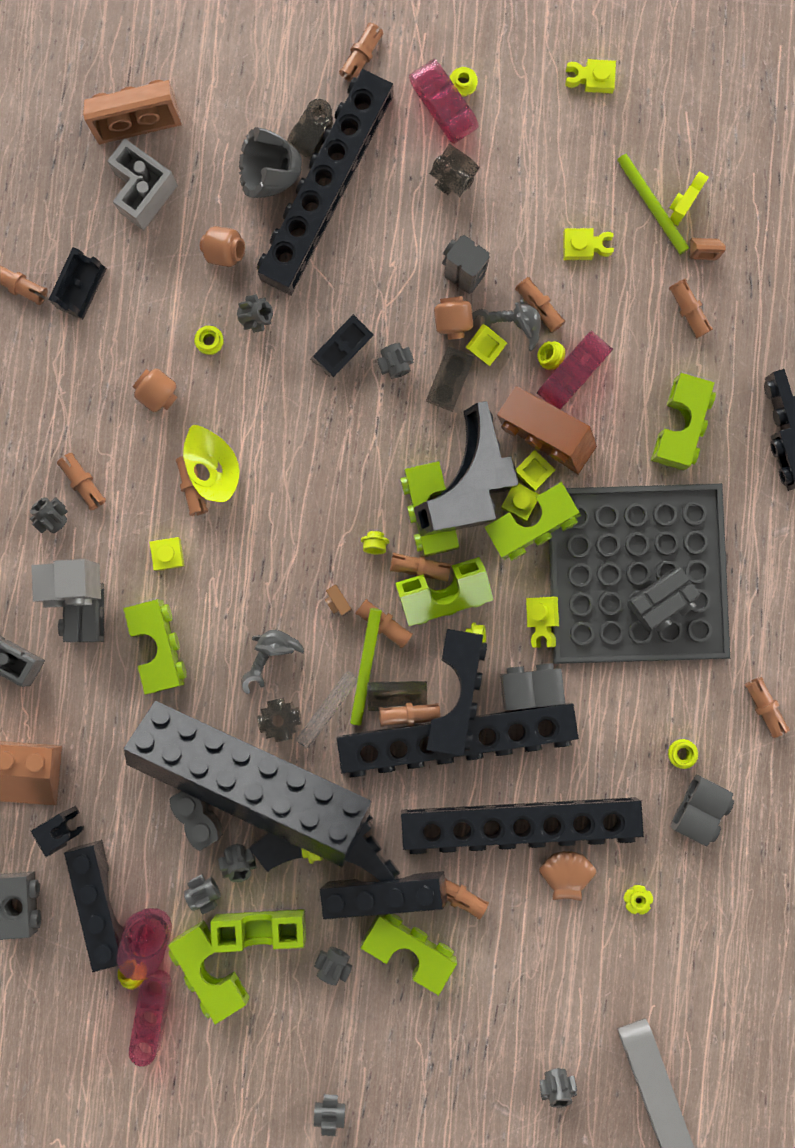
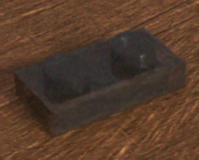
[426,346,475,412]
[368,681,427,711]

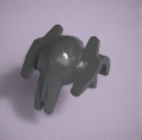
[472,299,541,351]
[241,629,304,694]

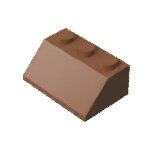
[83,80,182,145]
[0,741,62,805]

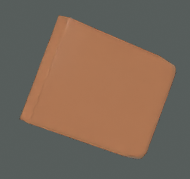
[690,238,726,260]

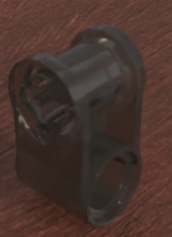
[287,99,333,160]

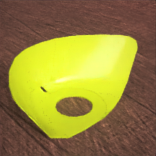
[183,425,240,502]

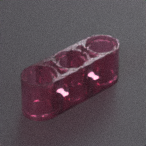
[409,59,479,144]
[537,330,613,410]
[129,970,172,1067]

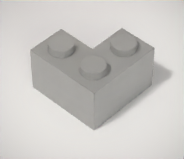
[107,138,178,231]
[32,559,101,608]

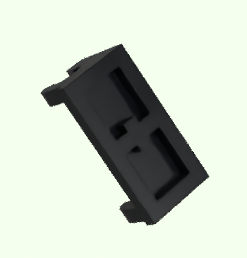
[48,247,107,320]
[310,314,374,377]
[31,806,84,858]

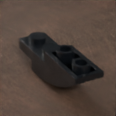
[764,369,795,491]

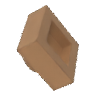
[325,584,352,616]

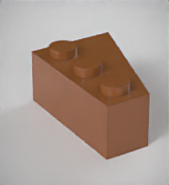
[497,386,597,475]

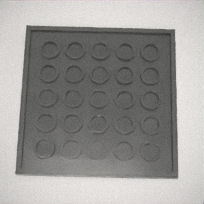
[547,483,731,664]

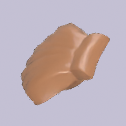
[539,851,596,901]

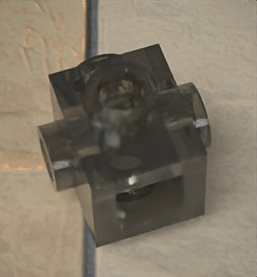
[429,144,480,197]
[257,698,302,742]

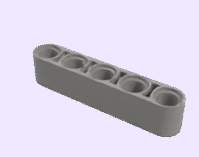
[617,1018,694,1148]

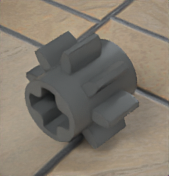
[237,294,273,333]
[377,343,414,379]
[30,497,68,533]
[218,844,257,882]
[184,874,221,915]
[314,947,352,986]
[539,1068,577,1108]
[314,1094,346,1136]

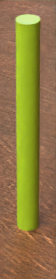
[617,153,689,255]
[350,608,382,725]

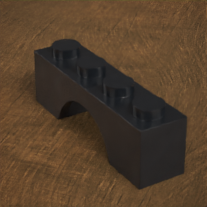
[426,629,487,756]
[64,840,130,973]
[320,871,448,920]

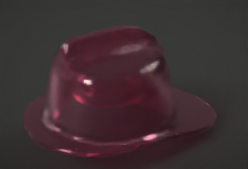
[117,908,172,980]

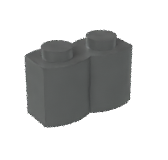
[500,663,565,710]
[670,774,734,847]
[170,791,223,851]

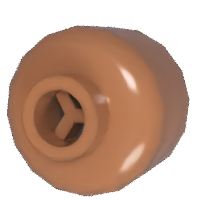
[200,226,245,267]
[434,296,474,340]
[132,368,177,412]

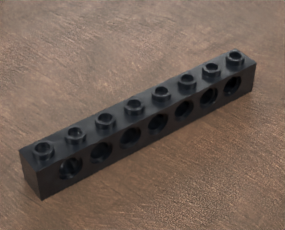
[257,69,394,296]
[336,702,579,778]
[401,797,644,854]

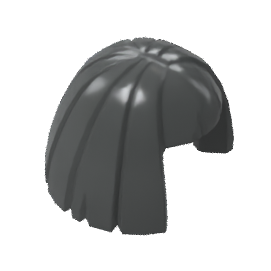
[239,127,302,198]

